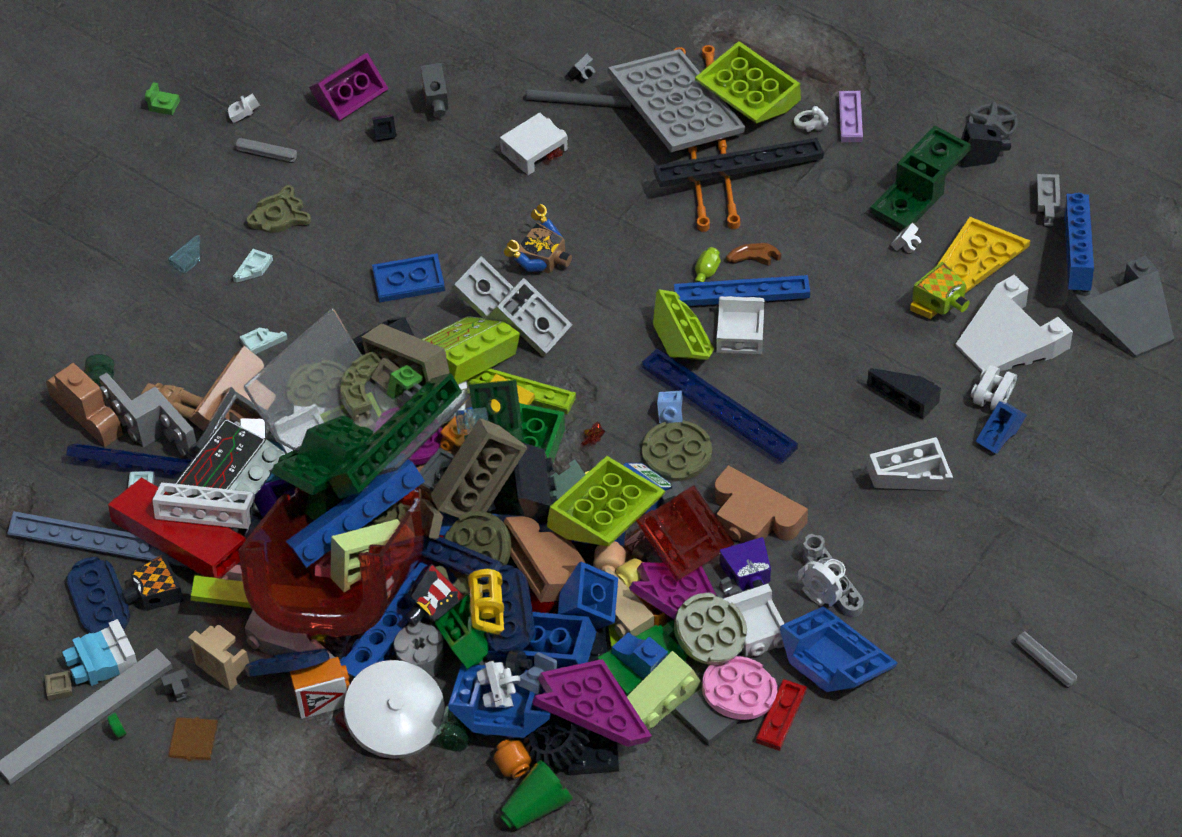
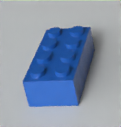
[486,612,596,670]

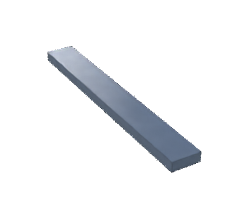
[7,511,190,569]

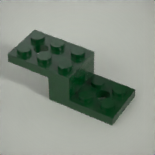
[870,125,971,230]
[464,380,525,505]
[271,416,373,495]

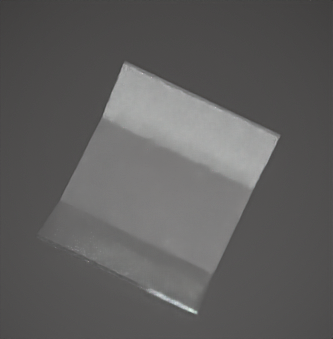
[244,308,471,476]

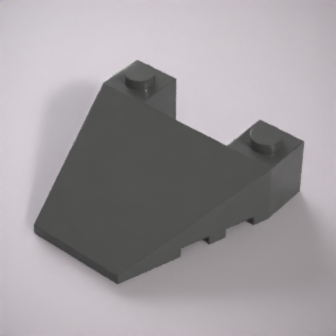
[1066,255,1174,358]

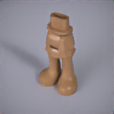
[141,383,203,427]

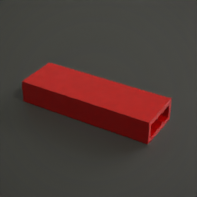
[108,477,248,579]

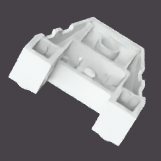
[955,275,1073,373]

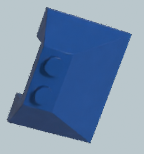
[779,606,898,692]
[448,663,551,738]

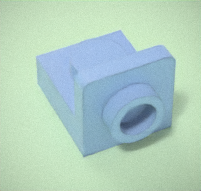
[657,391,683,424]

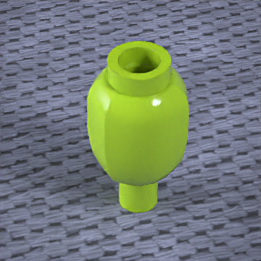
[695,247,721,283]

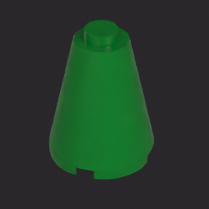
[500,760,573,829]

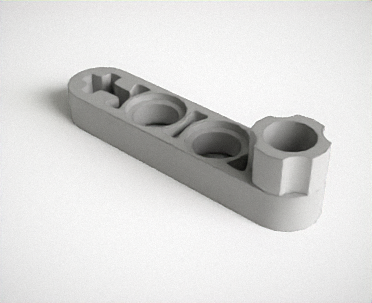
[803,534,863,617]

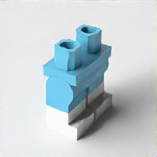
[62,619,137,686]

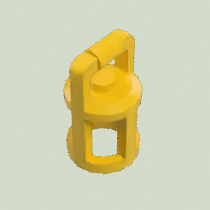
[468,569,504,635]

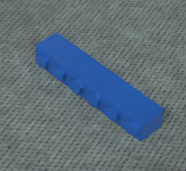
[286,456,425,568]

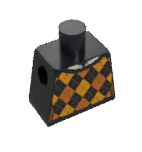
[121,554,184,610]

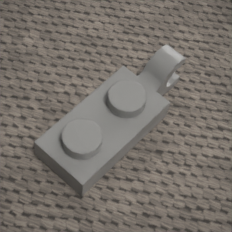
[1036,174,1061,226]

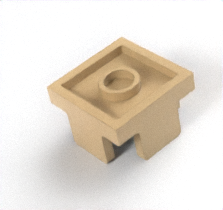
[189,625,249,691]

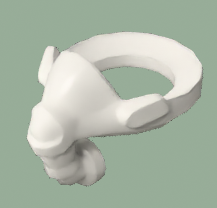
[794,106,828,132]

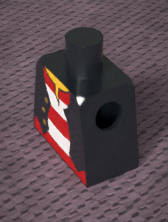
[404,564,465,626]

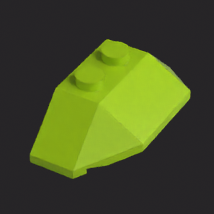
[653,289,714,360]

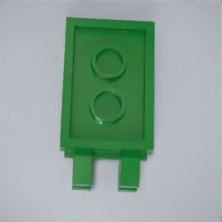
[597,619,689,696]

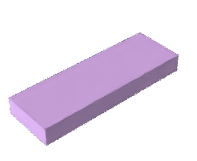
[839,91,863,142]

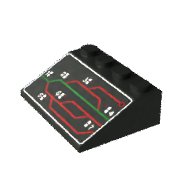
[170,418,286,528]

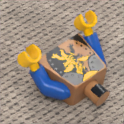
[504,204,572,273]

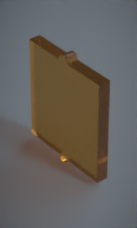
[169,717,218,761]

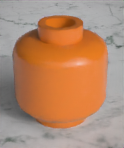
[494,739,531,779]

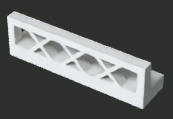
[153,482,255,529]

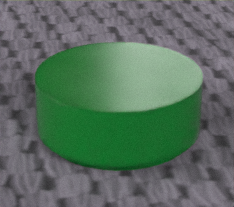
[107,712,127,738]

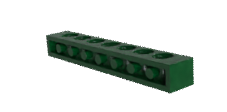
[327,373,462,499]

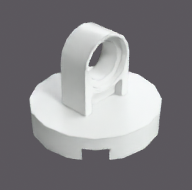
[798,559,846,606]

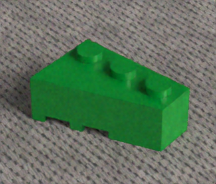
[434,592,488,669]

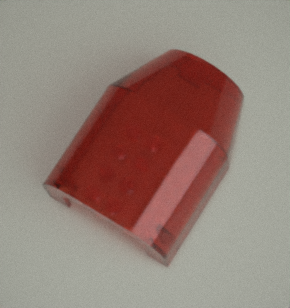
[238,469,424,637]

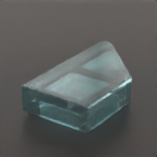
[168,235,201,274]

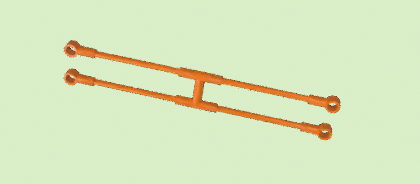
[673,45,740,232]

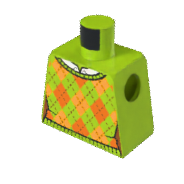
[912,262,970,315]

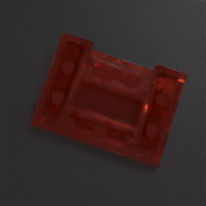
[635,485,735,581]

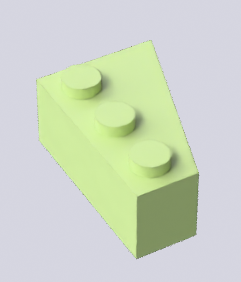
[331,519,411,592]
[627,651,702,729]

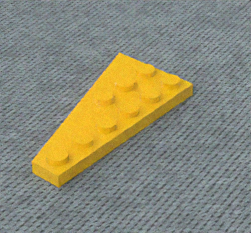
[910,217,1030,319]

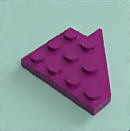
[629,563,717,619]
[532,659,652,747]

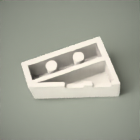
[867,437,953,491]

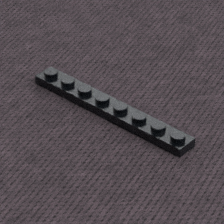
[653,138,824,187]

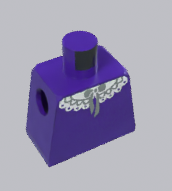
[719,537,771,591]

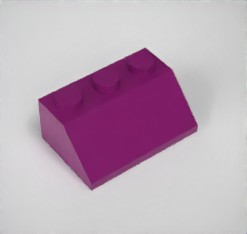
[309,53,389,121]

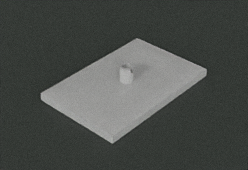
[608,49,745,152]

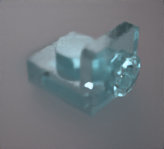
[455,408,488,434]

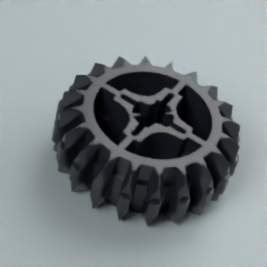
[523,713,591,771]

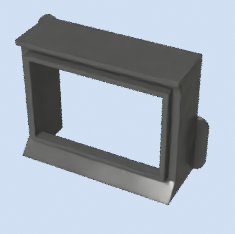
[188,387,277,458]

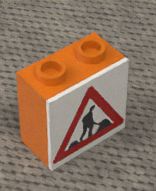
[290,657,350,719]

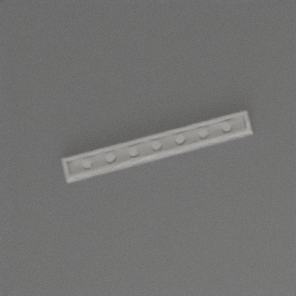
[0,648,173,785]

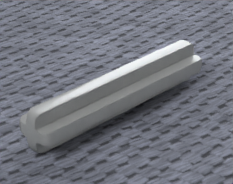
[236,138,297,162]
[1016,632,1077,687]

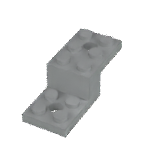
[451,256,572,356]
[99,372,196,461]

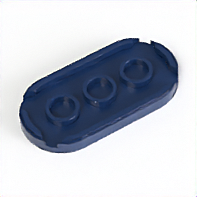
[67,557,130,634]
[482,565,535,655]
[245,648,330,676]

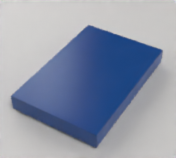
[372,254,445,302]

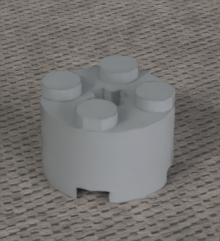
[394,622,445,677]

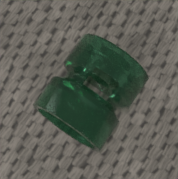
[84,354,115,387]
[435,705,471,752]

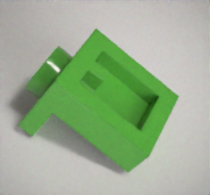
[145,82,180,115]
[387,365,423,399]

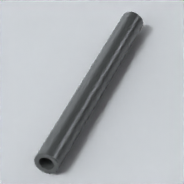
[527,89,632,108]

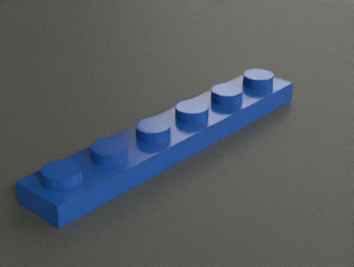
[674,275,810,306]

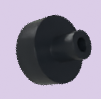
[506,650,532,676]

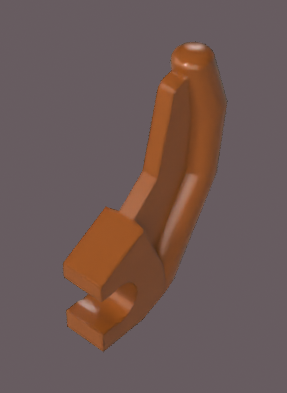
[726,243,781,266]

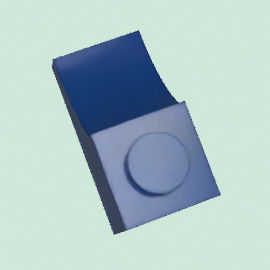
[976,401,1027,454]
[611,632,668,679]

